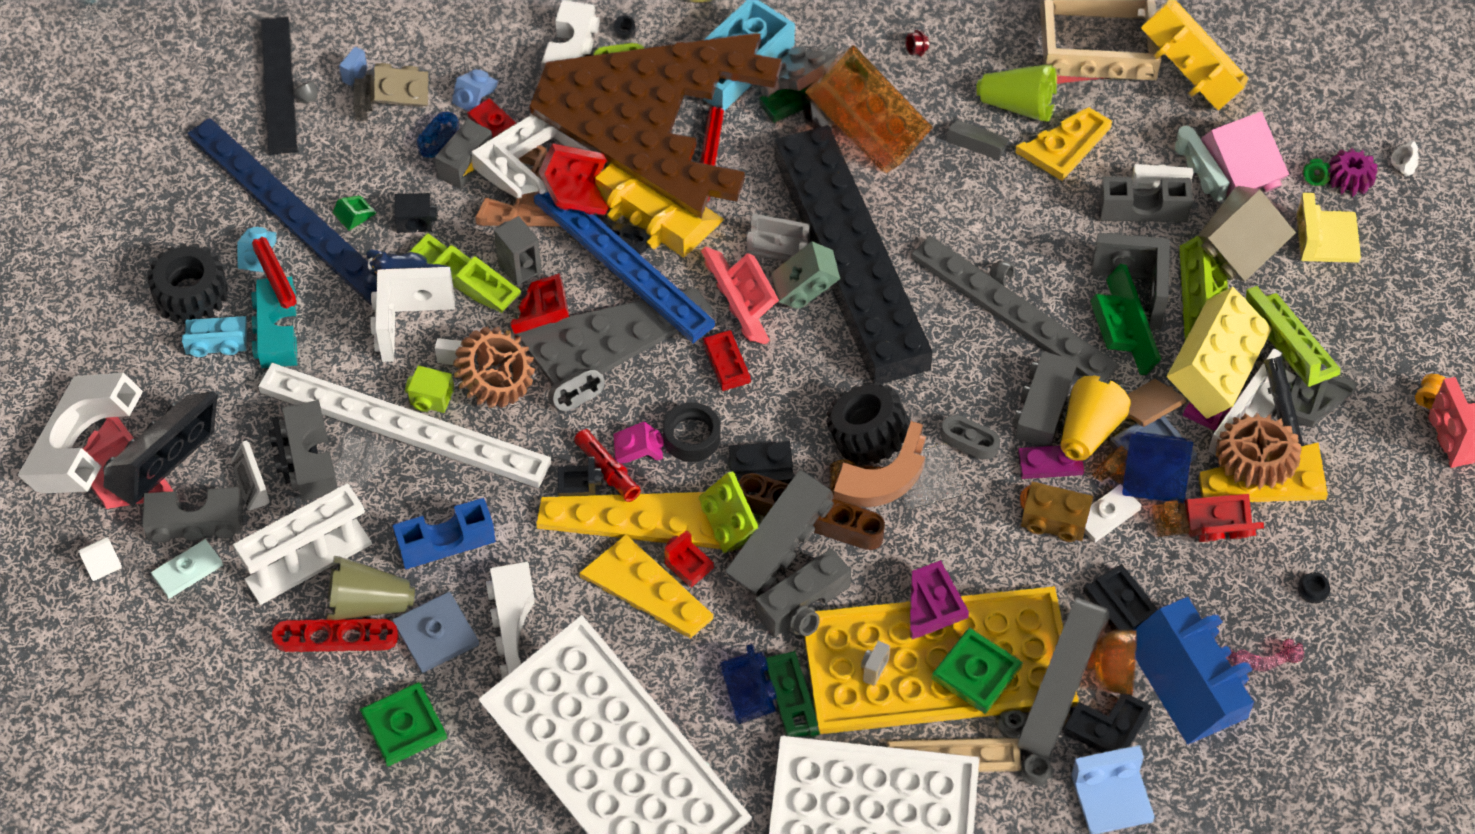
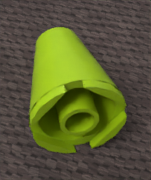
[976,64,1057,121]

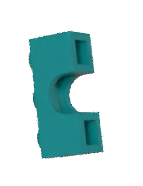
[251,276,298,369]

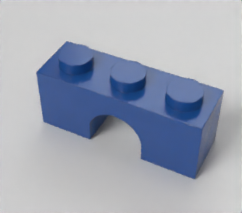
[392,498,496,570]

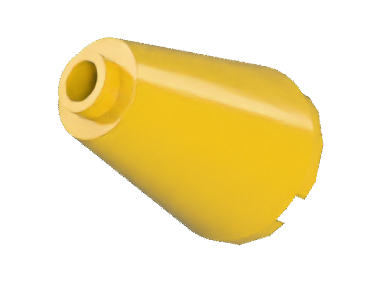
[1060,375,1131,461]

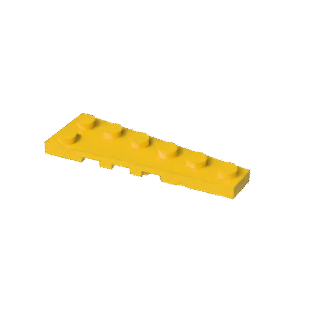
[536,492,721,549]

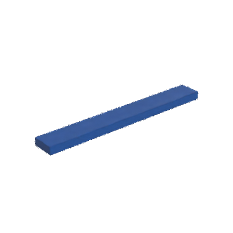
[534,192,715,343]

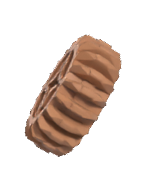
[453,326,535,408]
[1215,412,1302,490]

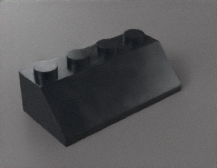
[103,391,218,506]

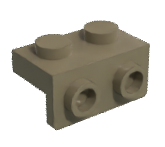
[366,63,428,107]

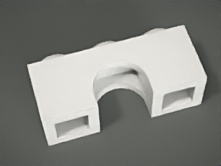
[542,0,599,70]

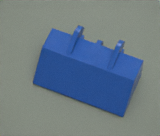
[1123,597,1254,745]

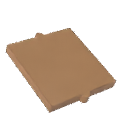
[1126,379,1187,427]

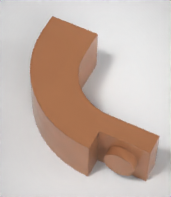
[833,421,926,507]

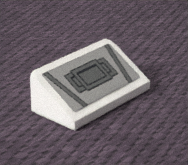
[231,440,270,510]

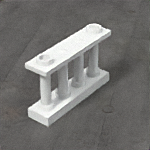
[233,483,372,605]

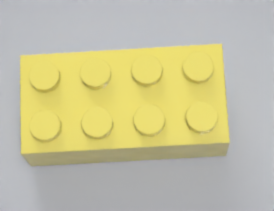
[1166,287,1272,419]

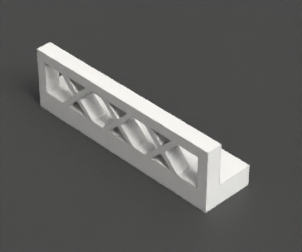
[1208,349,1296,456]

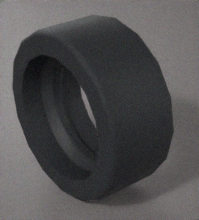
[663,402,721,462]

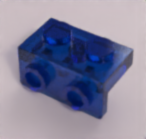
[720,643,778,724]

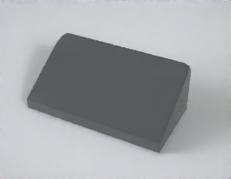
[946,120,1010,160]

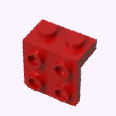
[539,143,608,215]
[1185,494,1264,542]

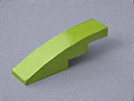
[410,233,521,313]

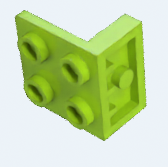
[698,471,758,553]

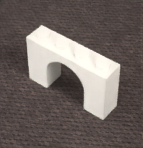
[18,373,143,493]

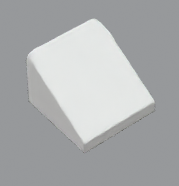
[79,537,121,581]

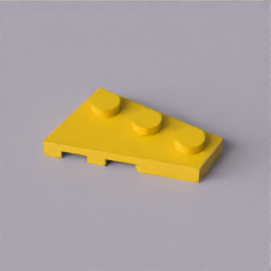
[1015,107,1112,181]

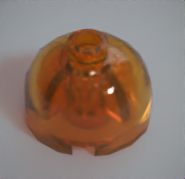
[1088,630,1137,695]

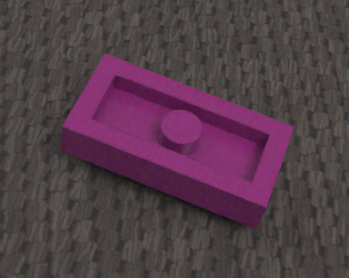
[1018,446,1084,479]

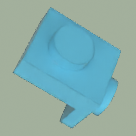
[237,227,276,272]

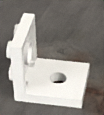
[371,267,455,362]

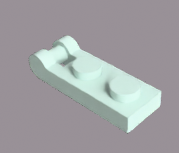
[1175,126,1230,202]

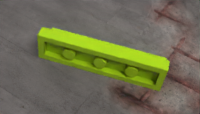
[1179,236,1228,340]
[1246,286,1341,387]

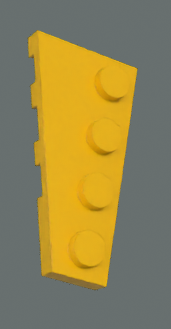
[1198,442,1328,502]
[579,535,713,638]

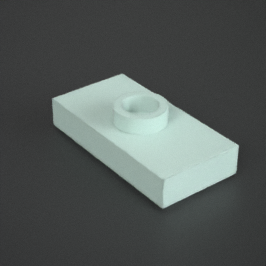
[151,539,223,599]

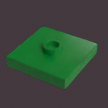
[931,628,1023,714]
[360,682,448,767]

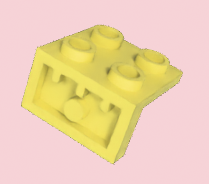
[1296,193,1361,262]

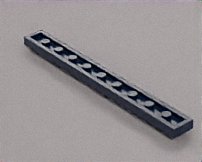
[187,118,377,306]

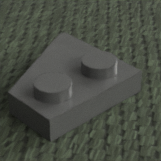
[1291,370,1358,428]

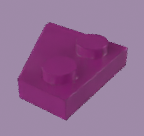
[910,560,969,640]

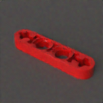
[272,619,399,652]

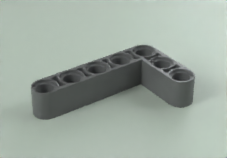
[1018,597,1109,759]

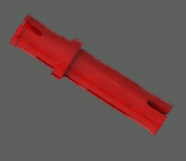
[574,429,641,502]

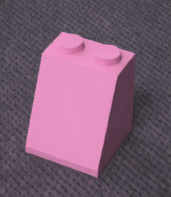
[1201,111,1289,197]

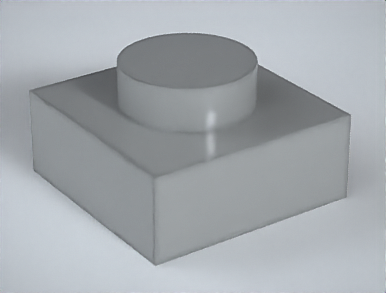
[861,640,890,687]

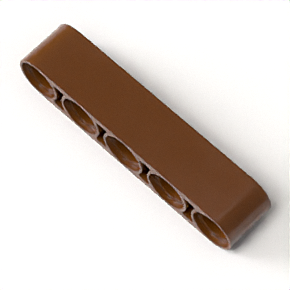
[739,473,885,550]

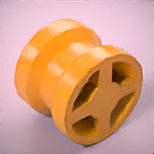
[1415,373,1446,409]

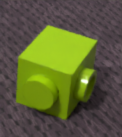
[405,366,455,413]

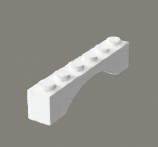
[486,562,535,680]

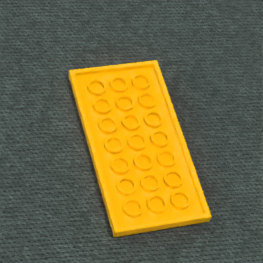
[804,586,1079,734]

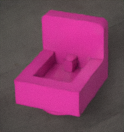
[613,421,664,463]

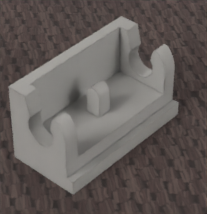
[746,213,810,261]

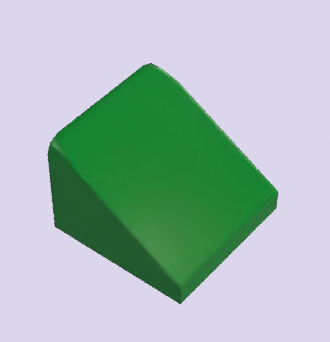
[332,195,377,231]

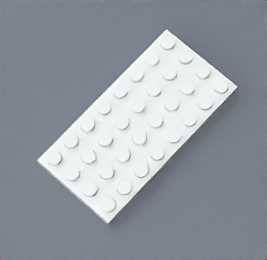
[478,615,752,834]

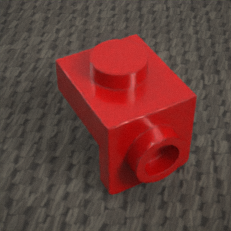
[664,530,714,588]

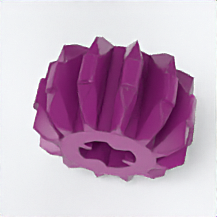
[1328,147,1378,197]

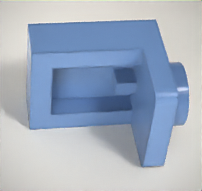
[452,70,498,111]

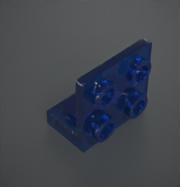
[1122,430,1193,503]

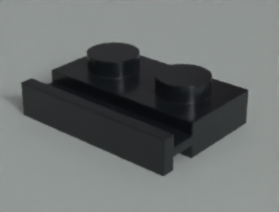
[729,441,794,484]
[1083,564,1158,639]

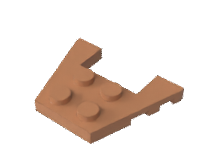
[476,145,561,227]

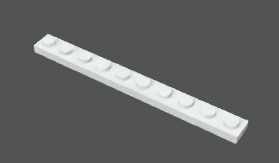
[258,363,551,488]

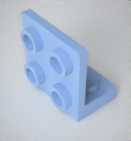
[1071,745,1155,834]

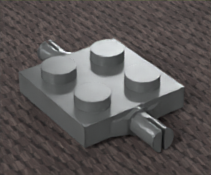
[760,44,839,97]

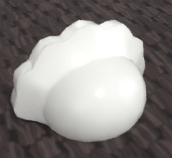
[1391,141,1419,176]

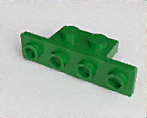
[1090,264,1161,375]

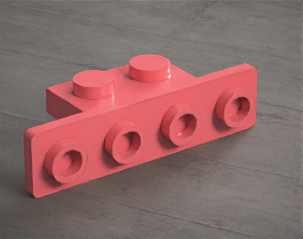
[701,246,779,344]

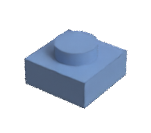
[339,47,368,86]

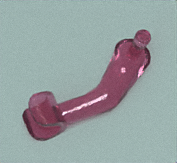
[1228,638,1304,671]

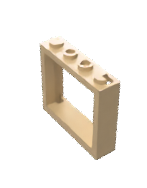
[1040,0,1161,80]

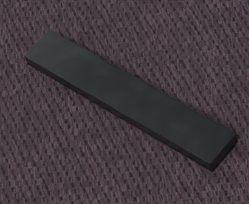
[261,16,298,155]

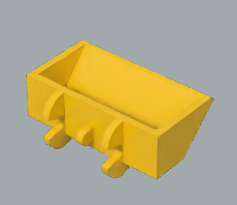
[1141,0,1248,111]
[595,164,725,258]

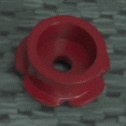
[905,30,929,57]

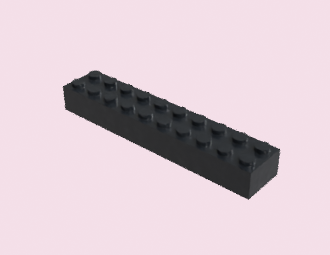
[774,125,933,384]

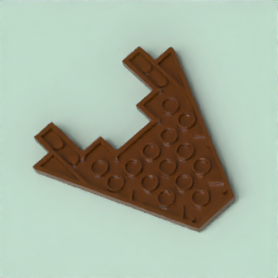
[530,33,782,218]

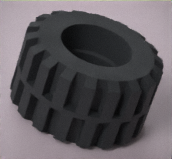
[147,243,228,325]
[826,382,910,465]

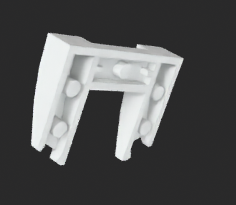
[472,114,590,198]

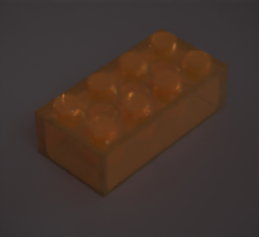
[805,45,933,173]

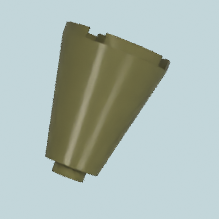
[326,556,415,620]

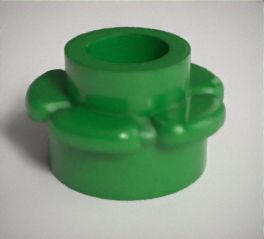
[1303,158,1330,186]

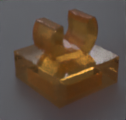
[1092,445,1134,484]
[1152,500,1190,537]

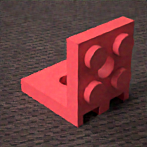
[1428,377,1475,468]

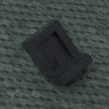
[558,457,602,497]

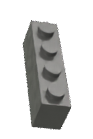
[725,469,834,597]

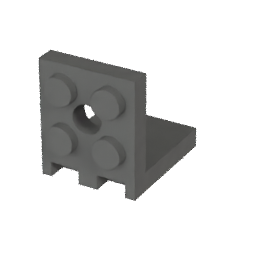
[1091,233,1170,330]

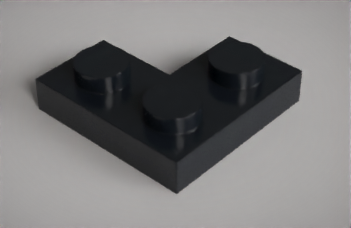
[1063,691,1152,753]

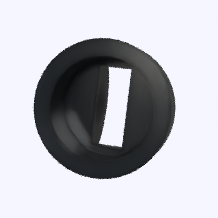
[613,15,637,40]

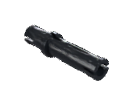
[1263,356,1305,446]

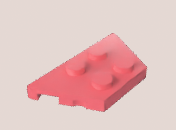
[82,417,173,509]

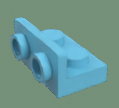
[182,316,247,357]

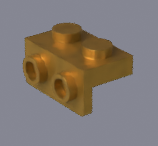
[1021,481,1093,542]

